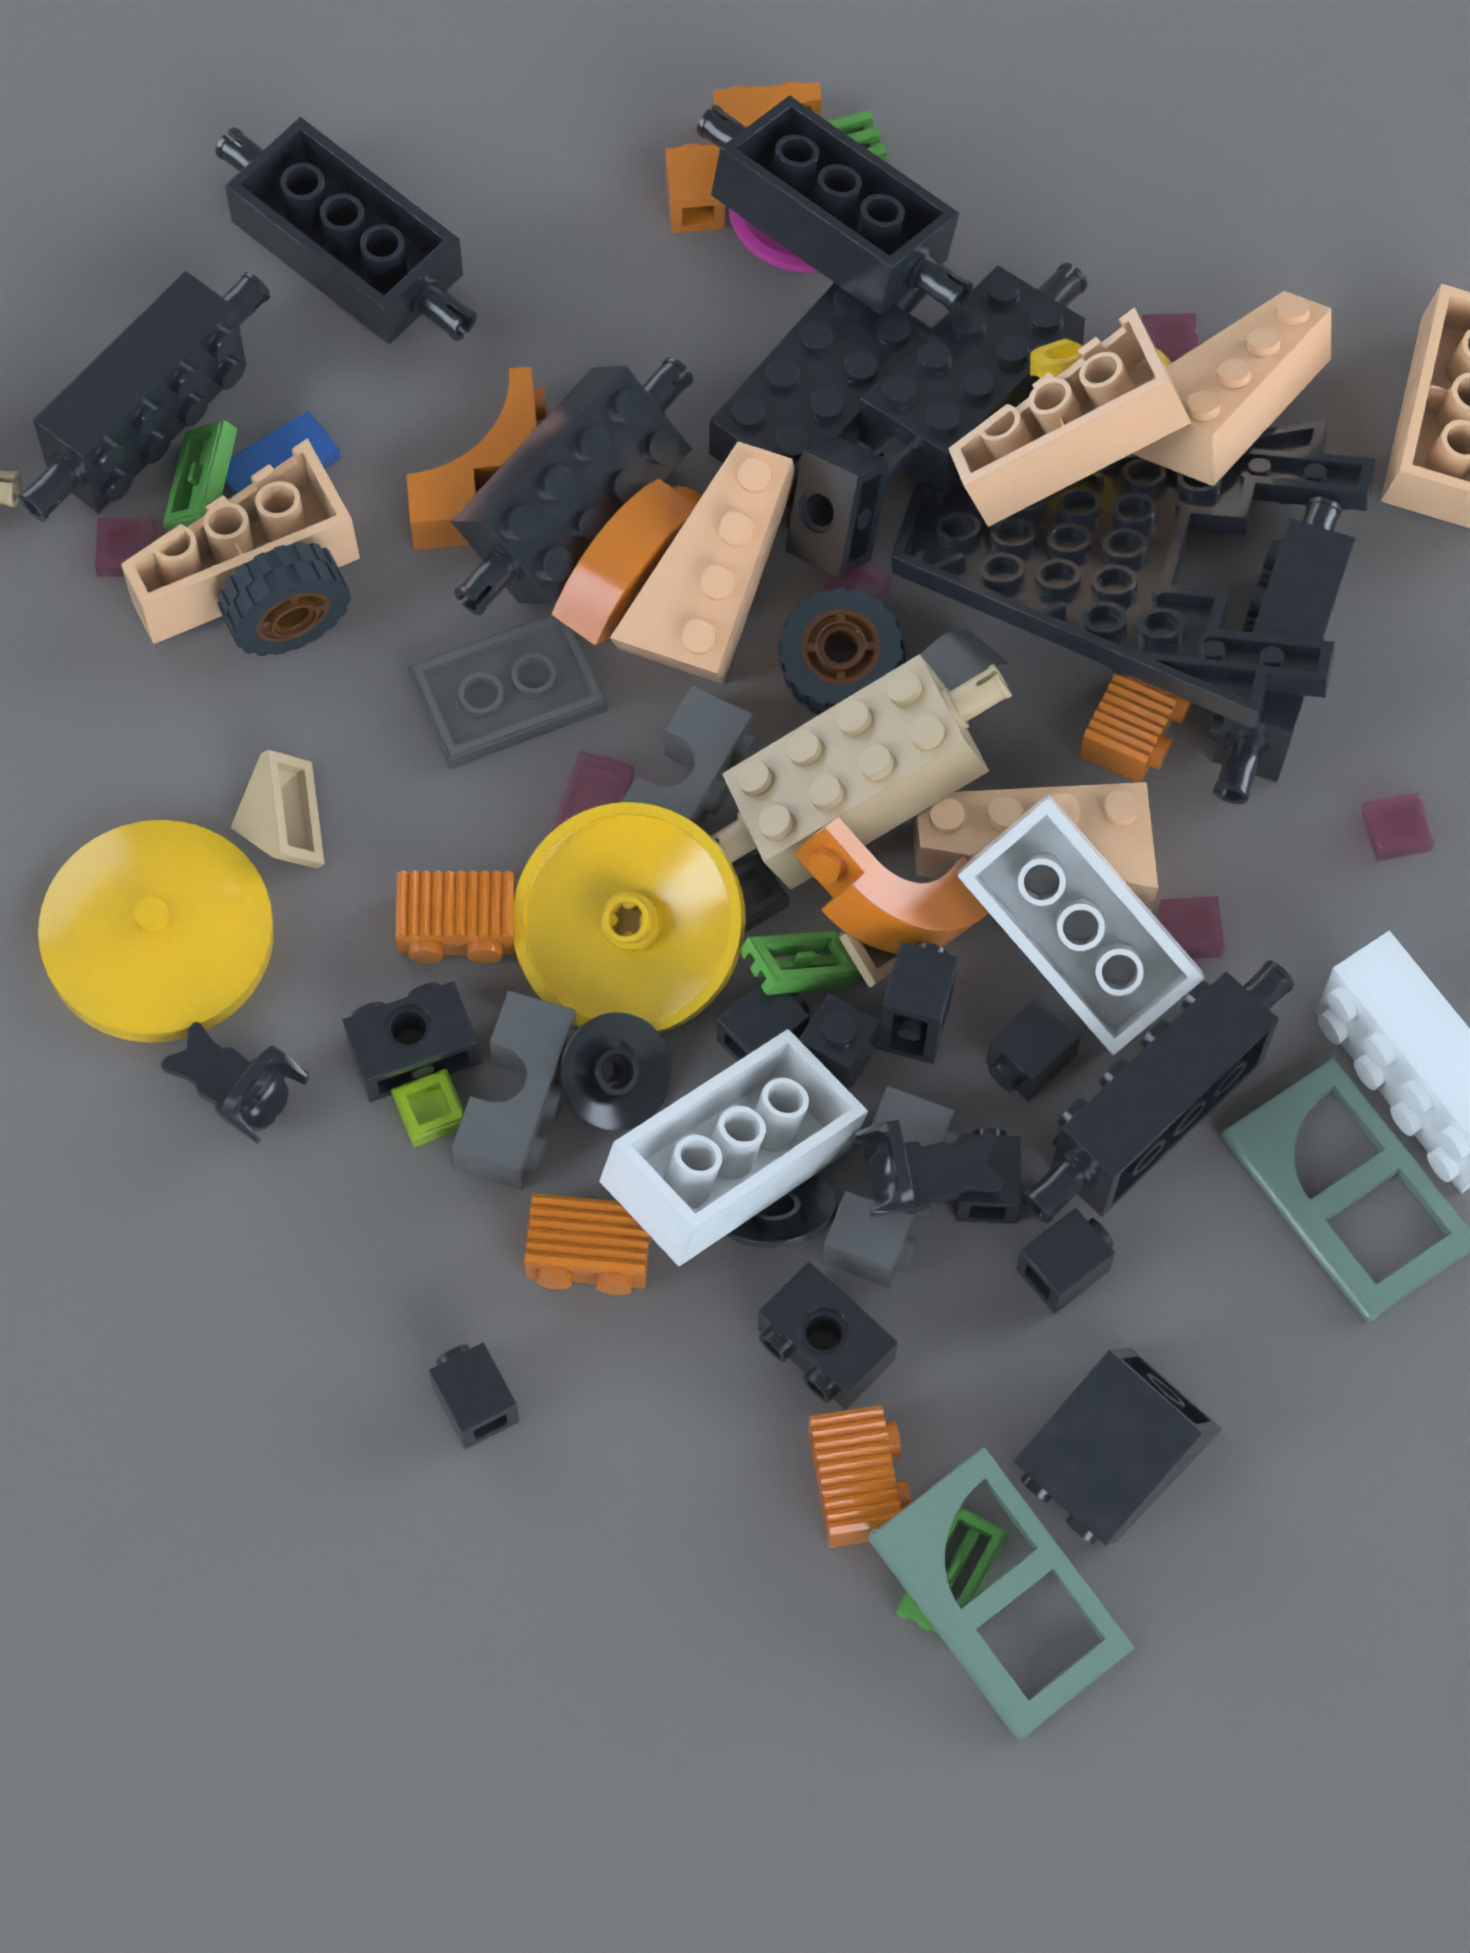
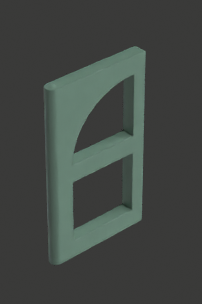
[1220,1058,1470,1323]
[867,1447,1134,1741]

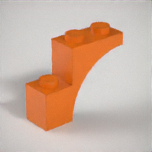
[665,81,822,233]
[406,367,547,550]

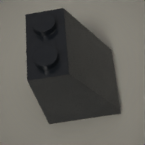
[1013,1348,1222,1546]

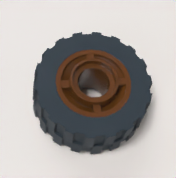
[217,542,351,656]
[779,587,906,715]

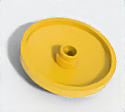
[514,802,746,1034]
[38,820,274,1043]

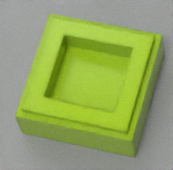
[391,1069,464,1148]

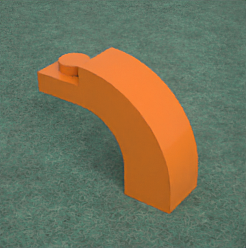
[551,478,702,646]
[794,816,989,954]

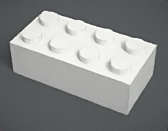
[958,793,1204,1055]
[1315,931,1470,1194]
[599,1029,868,1266]

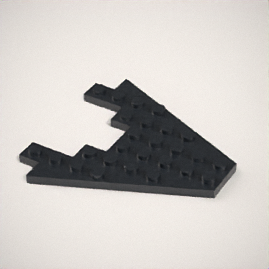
[891,420,1375,728]

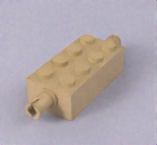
[711,654,1013,890]

